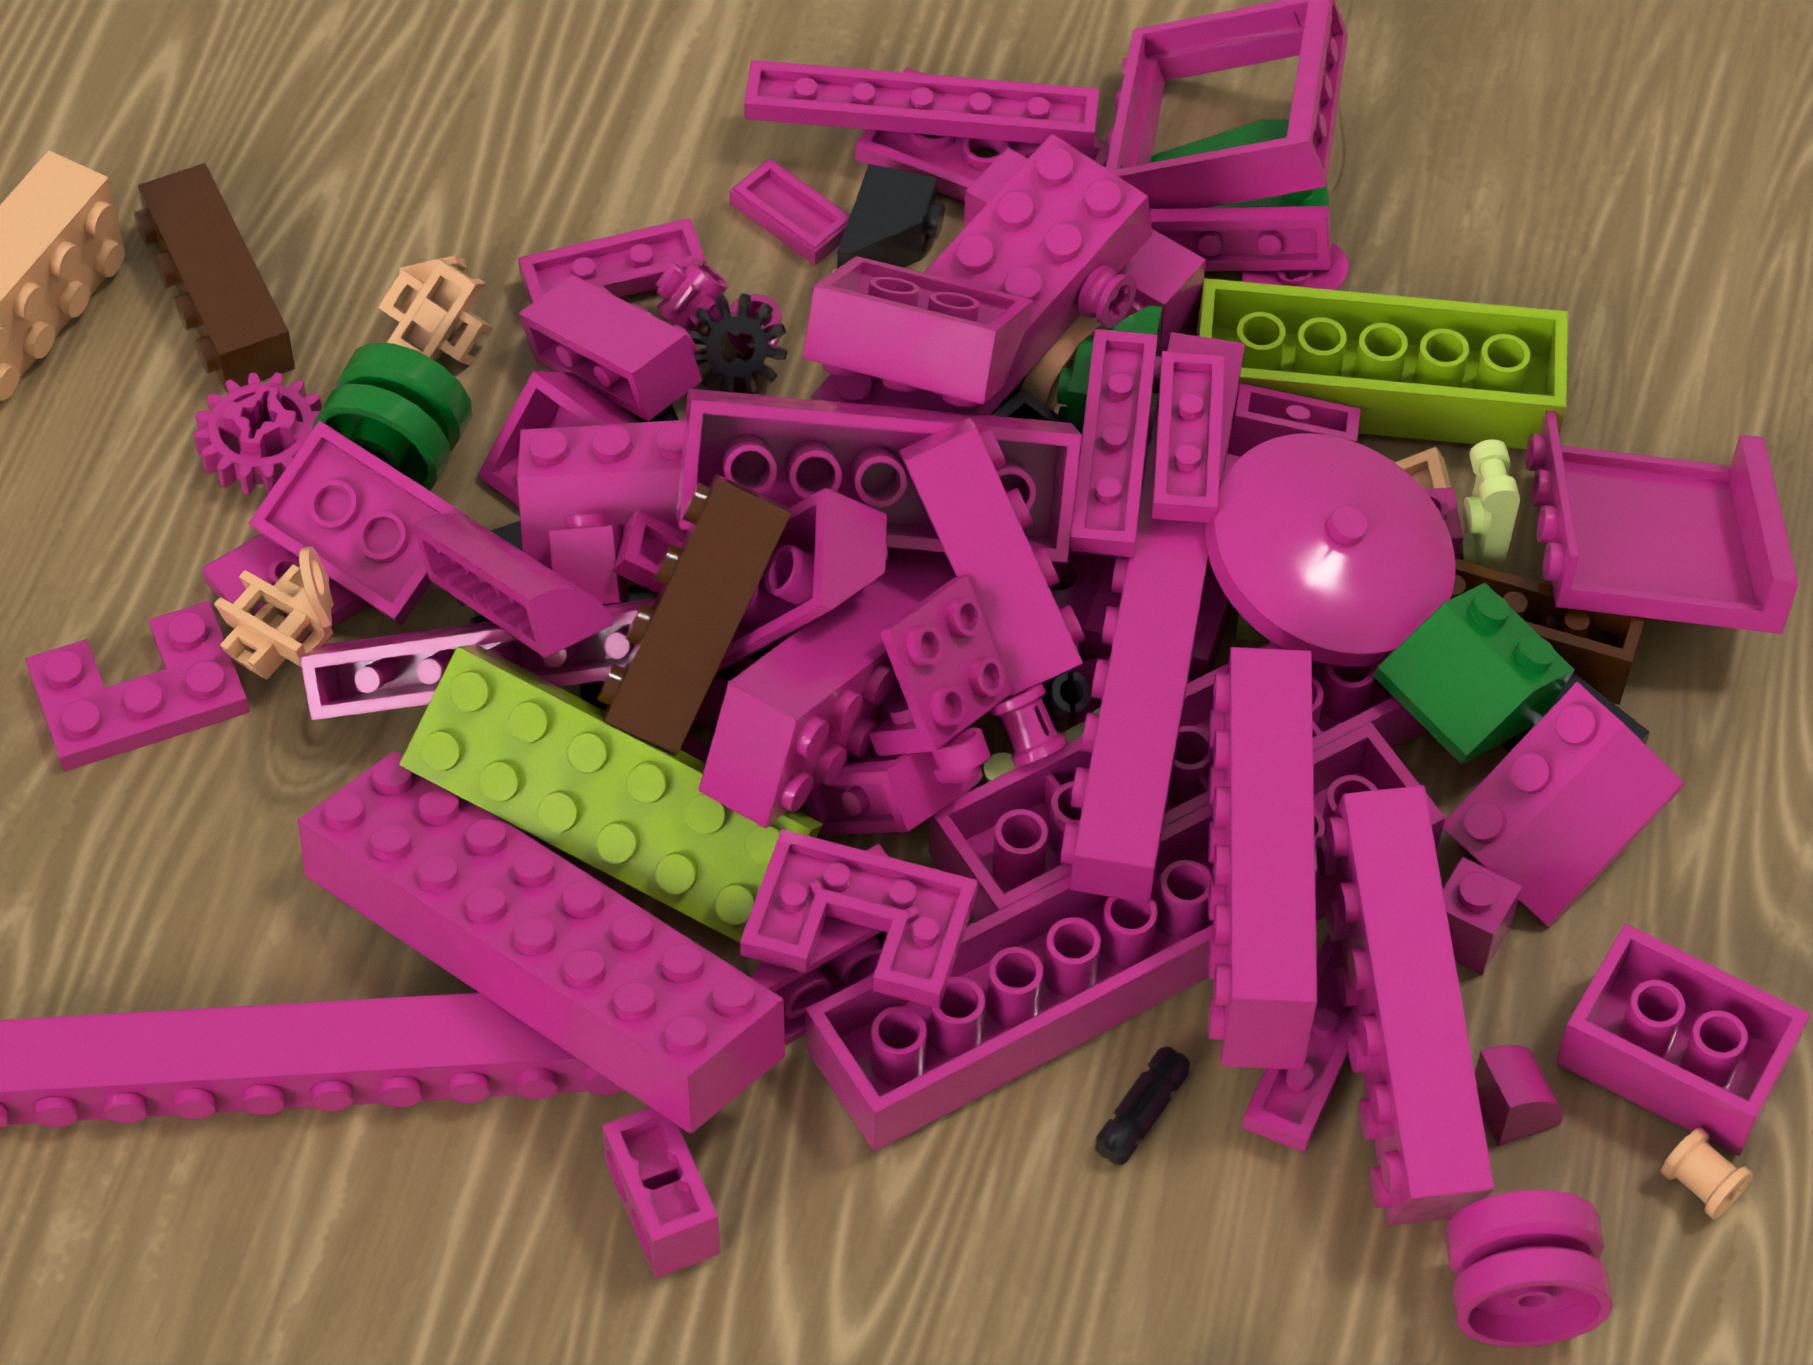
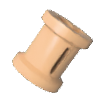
[1660,1127,1754,1219]

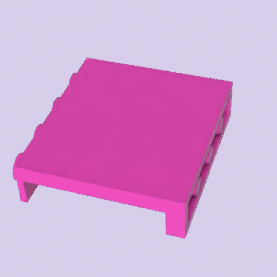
[1526,411,1798,634]

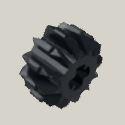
[686,293,787,394]

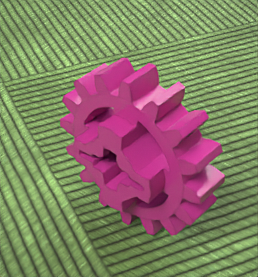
[194,372,322,495]

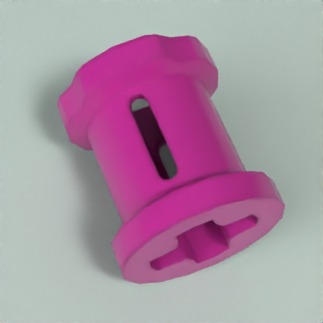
[990,683,1067,767]

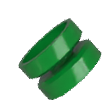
[312,343,472,491]

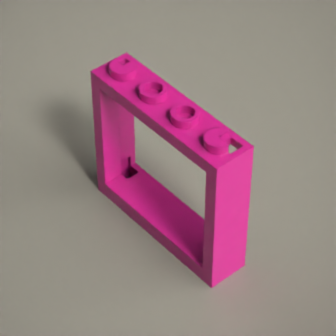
[1103,0,1348,209]

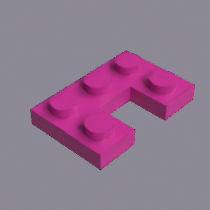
[25,601,250,772]
[740,829,978,1008]

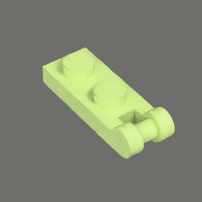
[1459,439,1520,572]

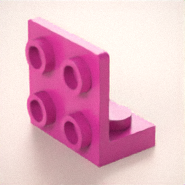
[869,576,1013,757]

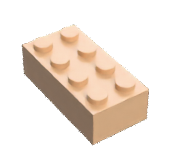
[0,150,126,402]

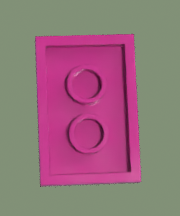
[248,420,471,625]

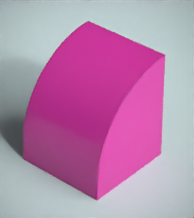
[1474,1045,1563,1146]

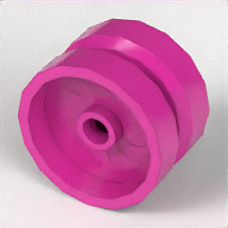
[1445,1190,1613,1347]

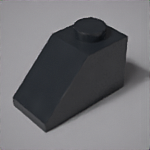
[837,164,945,269]

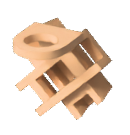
[378,255,494,366]
[214,546,334,680]

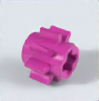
[656,259,730,330]

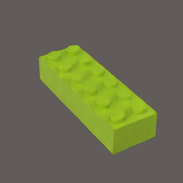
[1198,278,1568,449]
[399,644,823,943]

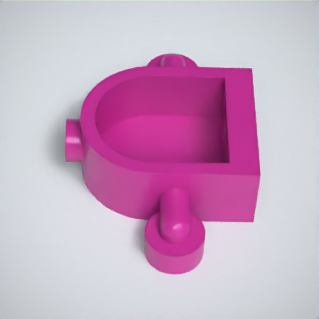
[805,725,990,835]

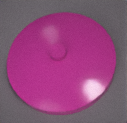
[1205,433,1456,667]

